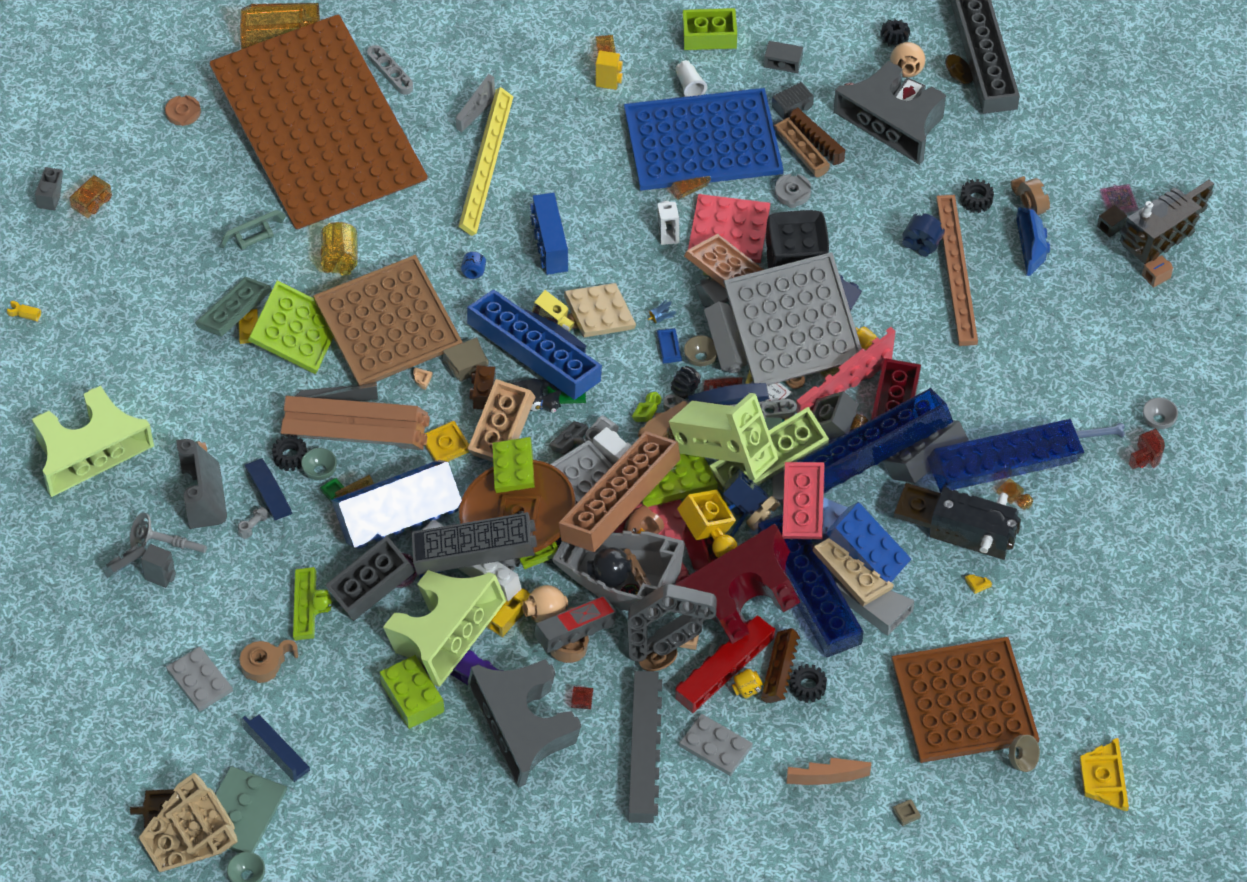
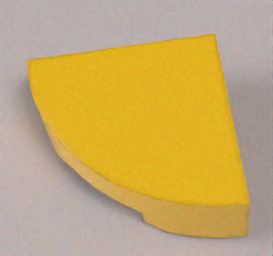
[965,574,992,594]

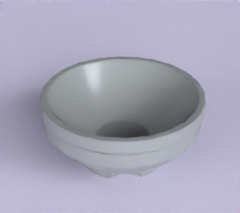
[1143,398,1178,429]

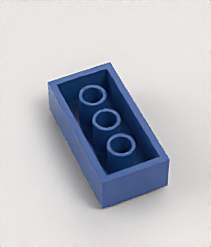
[530,192,568,275]
[825,502,911,582]

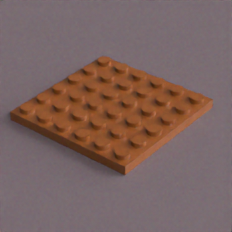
[891,637,1040,763]

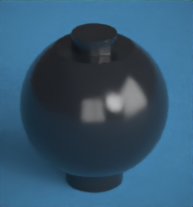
[587,547,633,587]

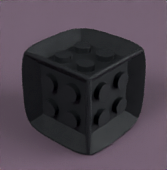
[766,210,829,269]

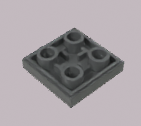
[104,546,146,578]

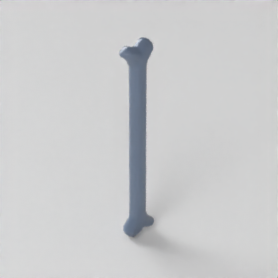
[1034,423,1125,447]

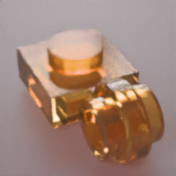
[997,478,1033,510]

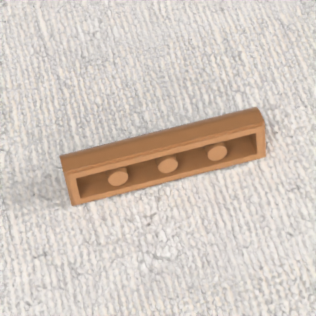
[774,118,830,178]

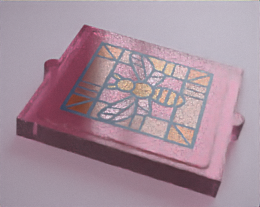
[1100,184,1139,213]

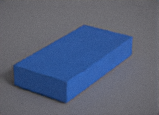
[657,328,682,364]

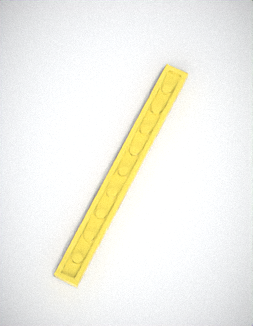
[458,87,514,236]

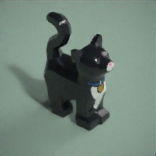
[511,378,563,413]

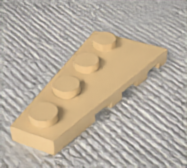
[813,538,894,606]

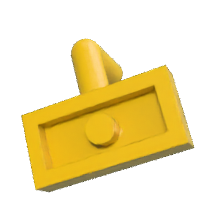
[239,309,258,344]

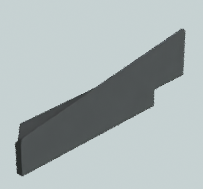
[295,382,378,401]

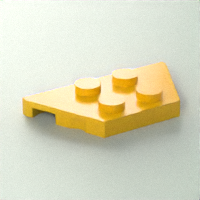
[1079,738,1129,811]

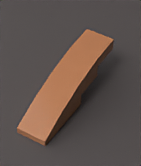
[786,758,872,785]

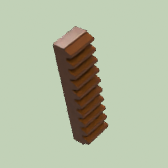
[790,107,846,165]
[761,628,800,704]

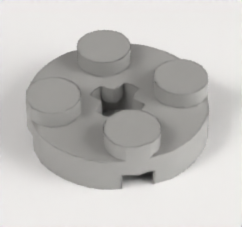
[775,174,811,208]

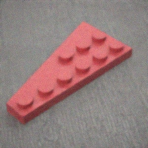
[796,327,896,413]

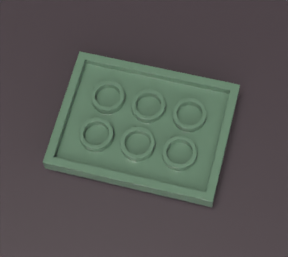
[216,766,287,853]

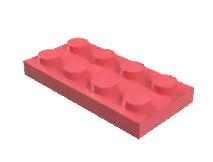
[782,462,825,539]

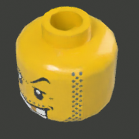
[732,669,763,699]

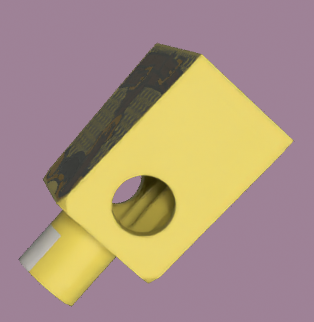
[532,290,575,332]

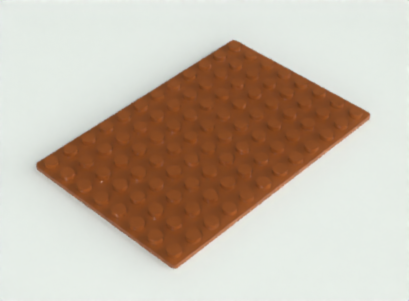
[210,15,428,229]

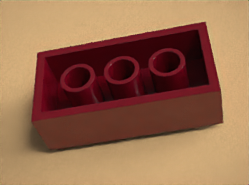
[870,358,921,438]

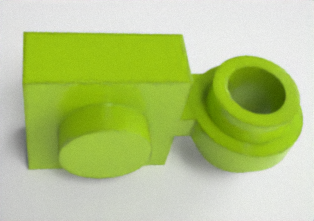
[632,392,661,422]

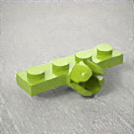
[293,567,332,641]

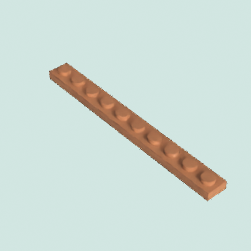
[936,195,978,346]

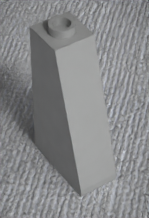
[704,301,747,373]
[833,579,914,636]

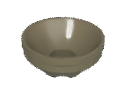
[684,335,718,366]
[1008,735,1040,772]

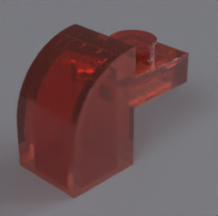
[1129,428,1165,469]

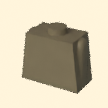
[443,337,489,382]

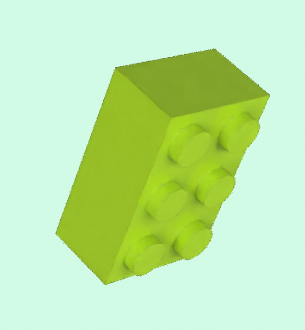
[682,8,737,50]
[379,655,444,729]

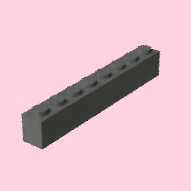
[629,671,662,823]

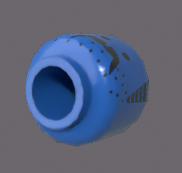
[461,252,486,279]

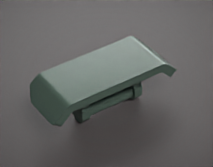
[219,210,286,250]

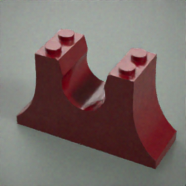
[674,524,800,644]

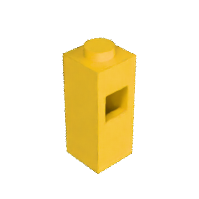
[487,588,530,637]

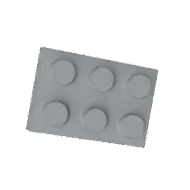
[166,647,233,712]
[679,714,753,776]

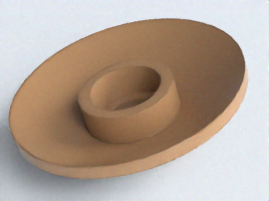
[639,648,678,671]

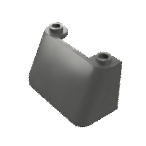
[176,439,227,529]

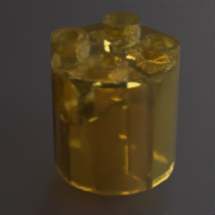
[321,222,358,275]

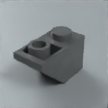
[35,167,63,211]

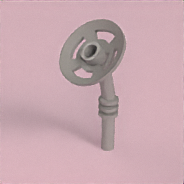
[130,512,207,553]

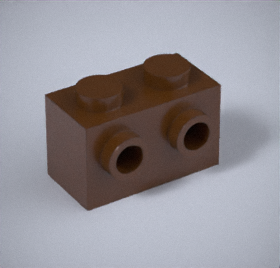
[469,365,496,410]

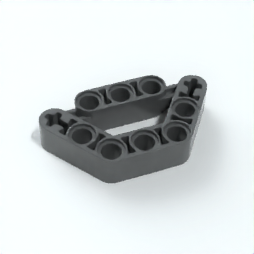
[628,584,717,662]

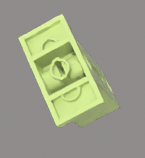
[668,393,778,480]

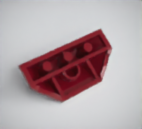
[683,524,718,570]

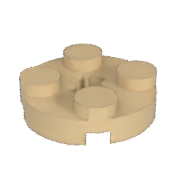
[746,496,781,531]

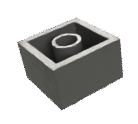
[812,391,859,440]

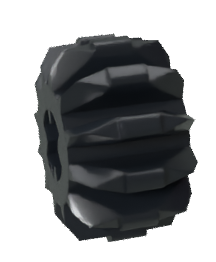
[880,18,910,47]
[671,366,701,399]

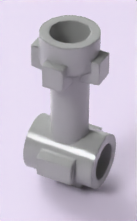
[238,507,269,539]

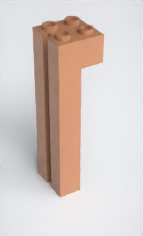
[281,396,430,450]

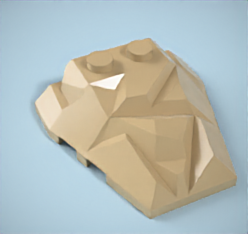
[139,773,238,872]

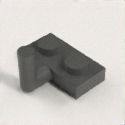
[549,421,589,455]

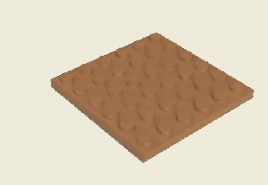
[313,254,463,386]

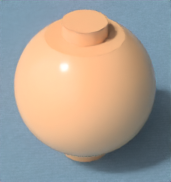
[890,42,925,78]
[522,585,568,623]

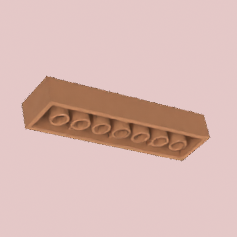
[559,431,680,552]

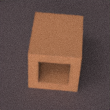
[1142,255,1173,288]

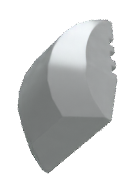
[553,531,685,611]

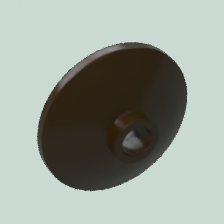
[945,54,973,84]

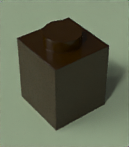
[1097,205,1127,238]

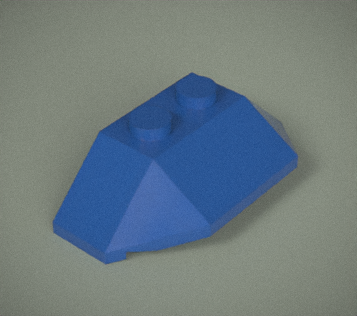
[1016,207,1050,276]

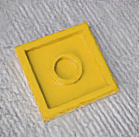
[424,421,470,462]

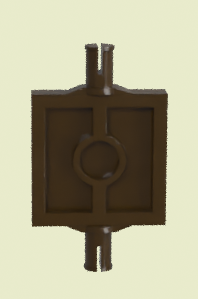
[130,789,175,829]

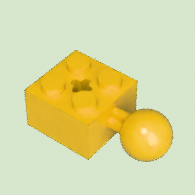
[677,489,738,558]

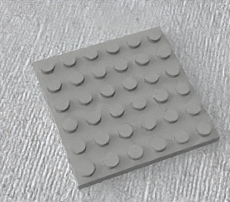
[723,252,862,386]

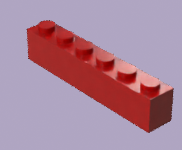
[675,615,775,713]

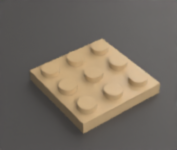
[564,283,636,338]

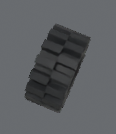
[960,179,994,213]
[272,435,307,471]
[790,664,827,703]

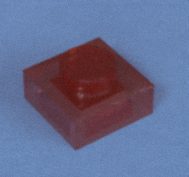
[571,686,594,710]

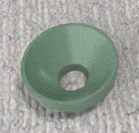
[302,448,337,480]
[227,852,265,882]

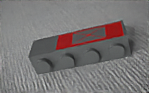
[534,595,617,653]

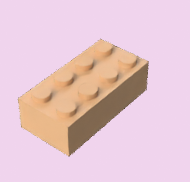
[468,379,535,462]

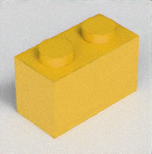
[596,51,623,90]

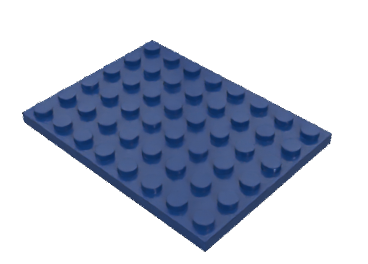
[624,88,784,191]

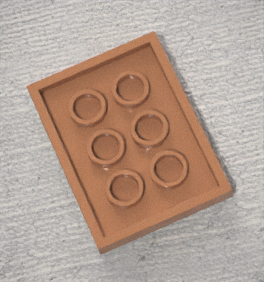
[684,234,764,288]

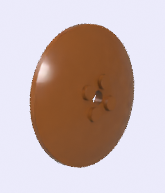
[459,460,576,553]

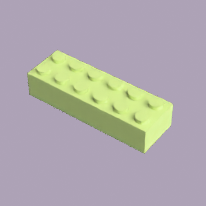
[709,407,829,492]

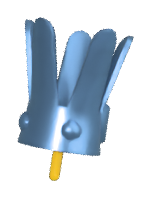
[648,299,676,324]

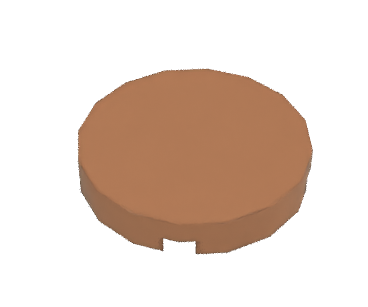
[165,95,201,126]

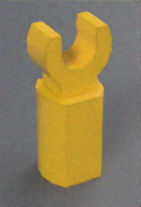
[7,301,41,322]

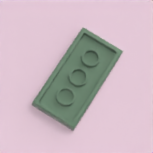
[195,277,272,337]

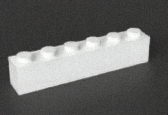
[422,520,522,601]

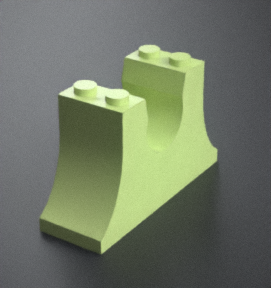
[32,386,154,497]
[383,570,507,687]

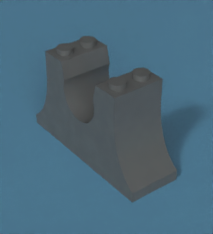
[833,61,946,165]
[468,659,581,788]

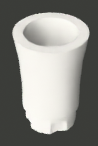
[676,60,707,97]

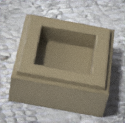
[893,799,921,826]

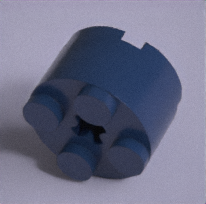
[902,213,945,257]

